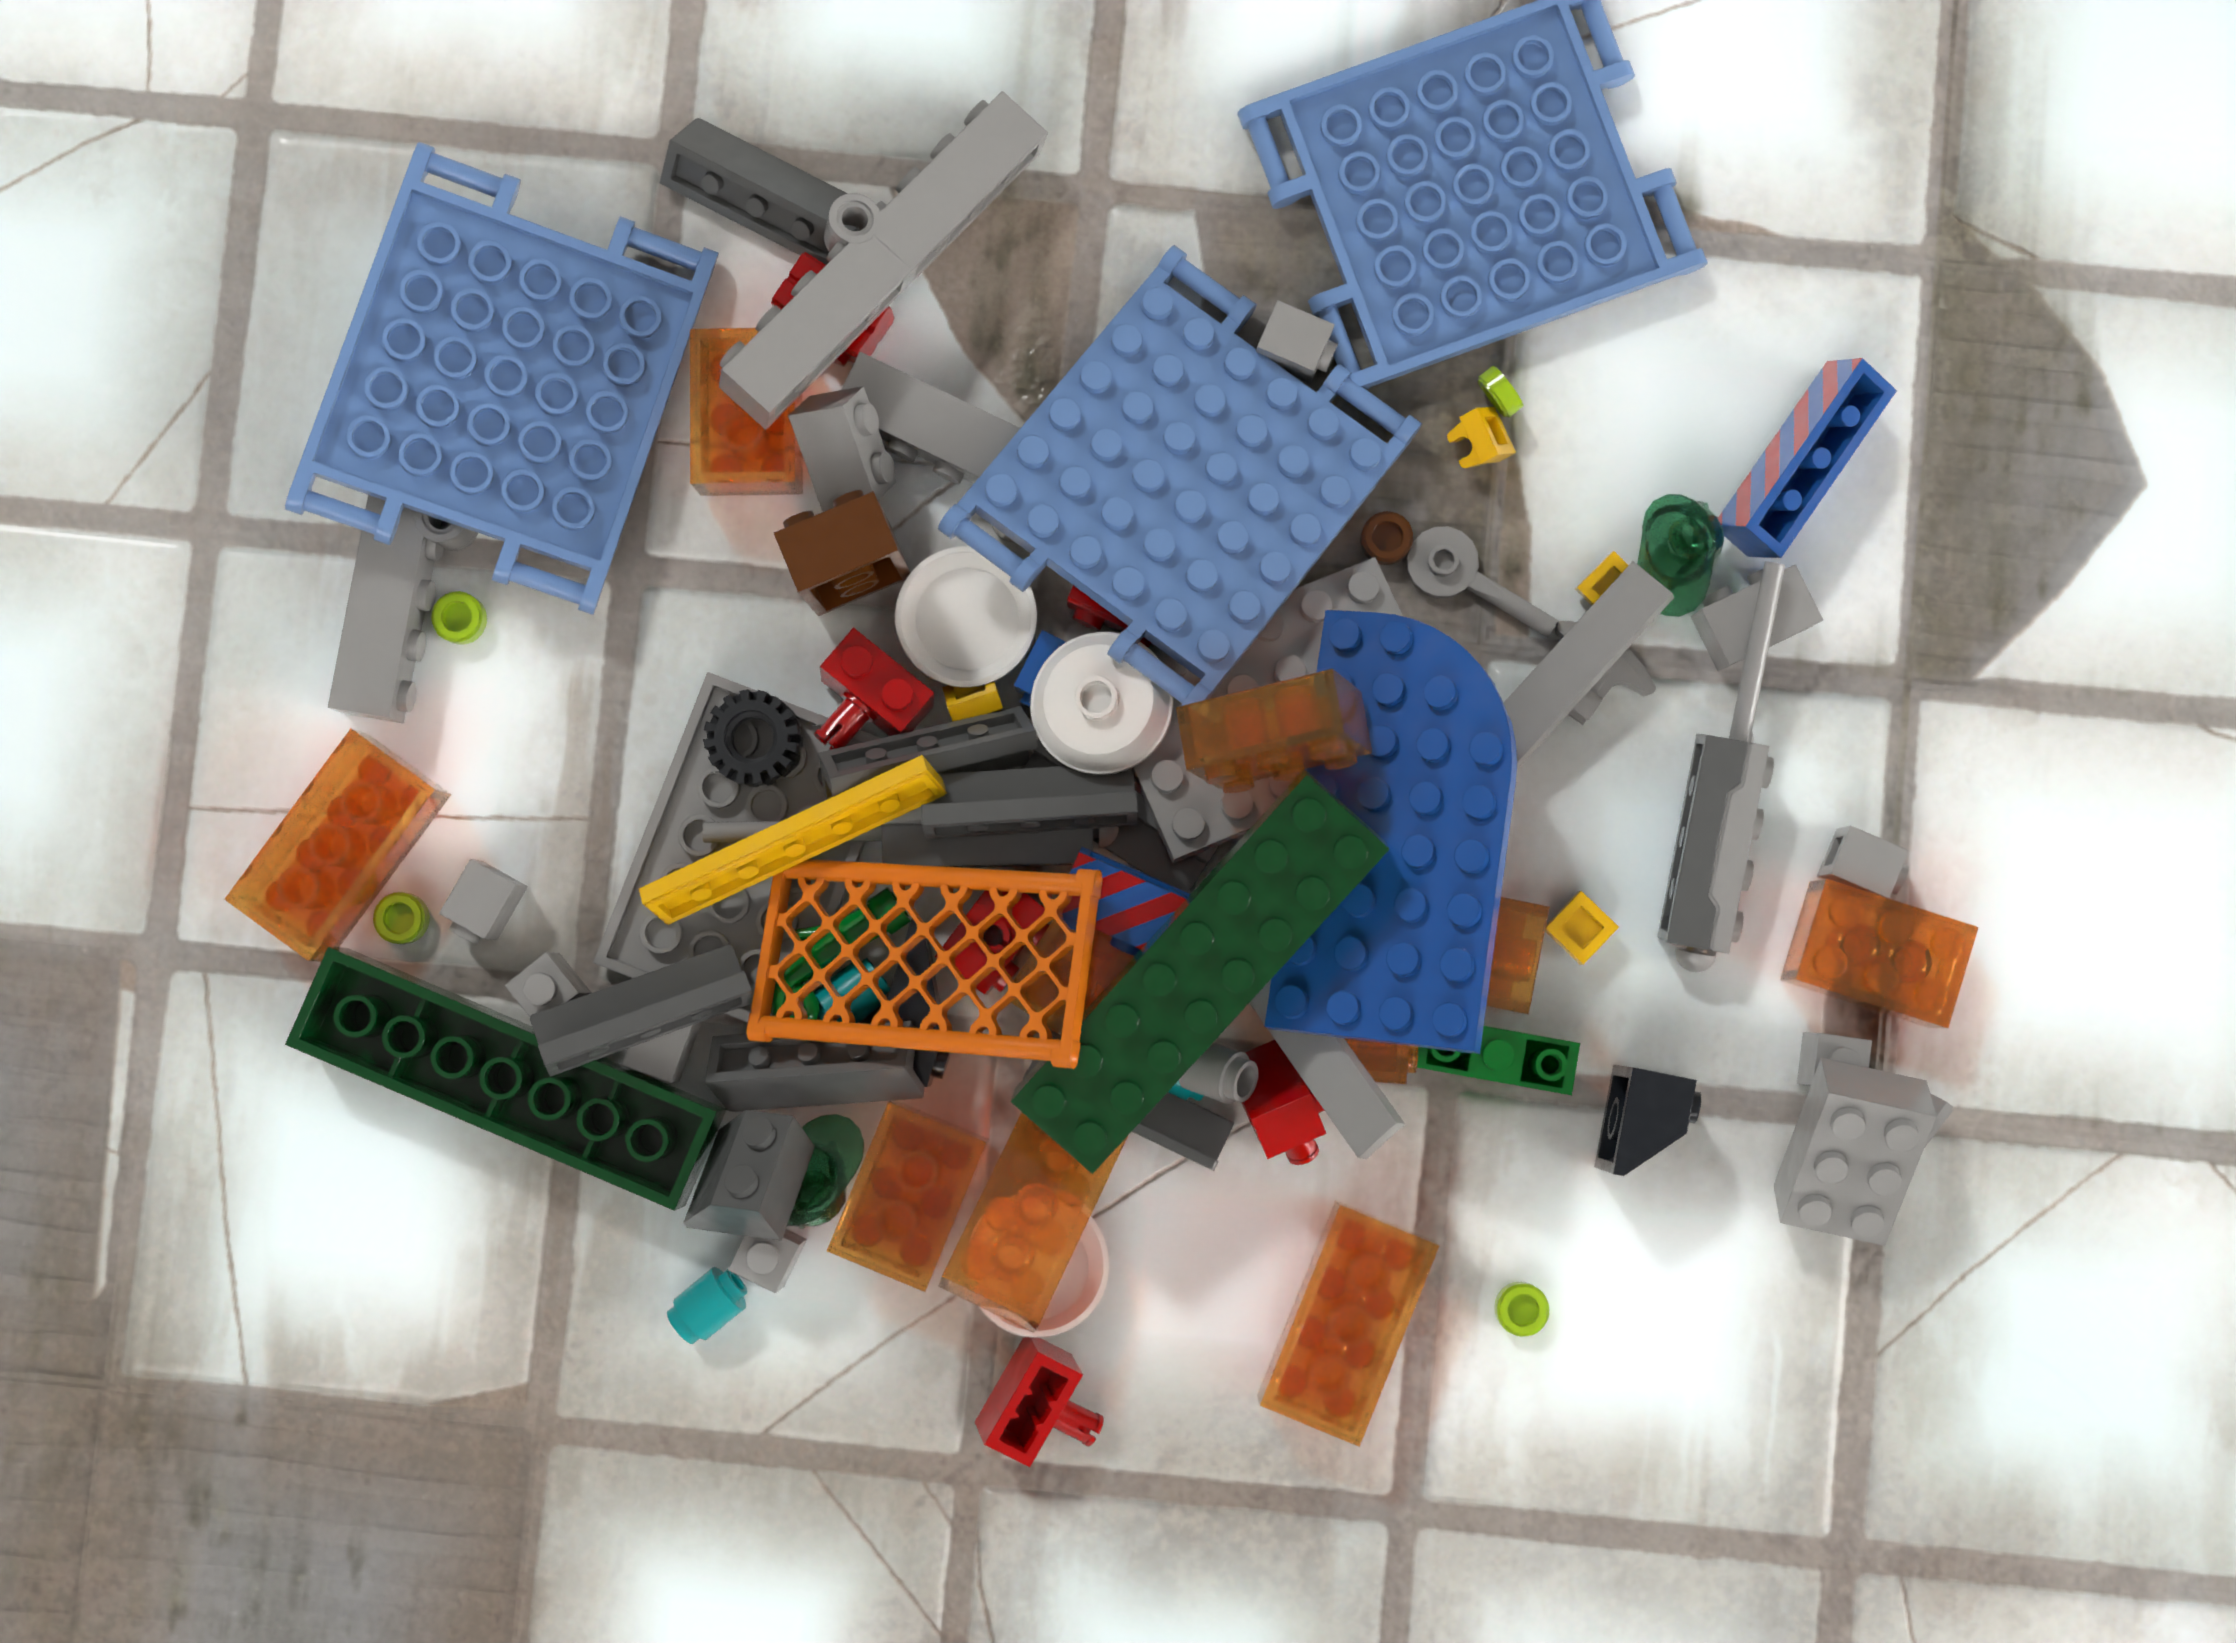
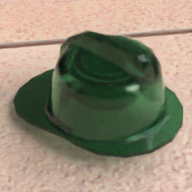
[1637,494,1724,617]
[787,1114,865,1229]

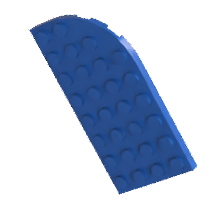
[1264,610,1517,1054]

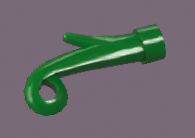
[771,887,911,1020]

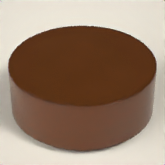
[1360,511,1413,565]

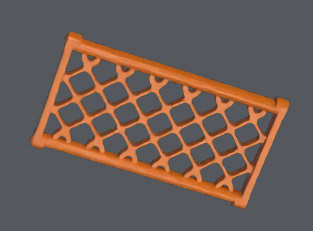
[747,859,1103,1069]

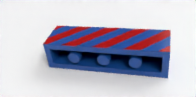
[1712,358,1897,558]
[1062,846,1190,956]

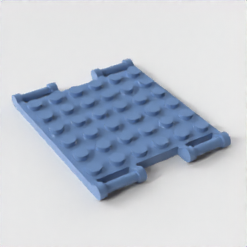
[1237,0,1708,390]
[285,142,719,615]
[938,245,1422,718]

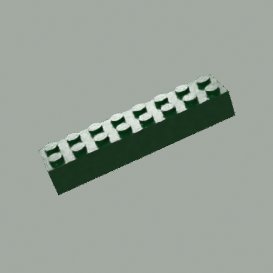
[1010,769,1390,1174]
[285,947,727,1211]

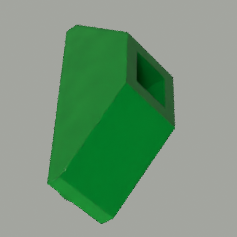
[1413,1026,1581,1096]

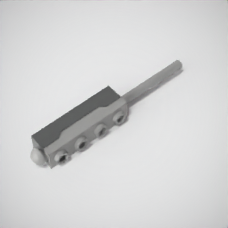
[1657,561,1786,972]
[702,807,1119,868]

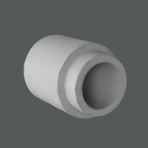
[1179,1042,1258,1104]

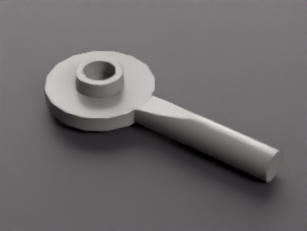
[1407,526,1558,638]

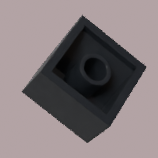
[1594,1065,1701,1176]

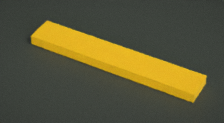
[639,755,947,925]

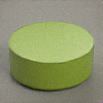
[1478,366,1524,418]
[431,591,487,645]
[373,892,430,944]
[1494,1282,1550,1337]

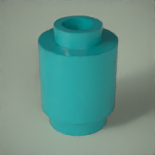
[814,957,891,1023]
[667,1267,747,1344]

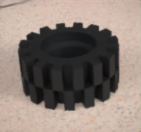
[703,689,803,787]

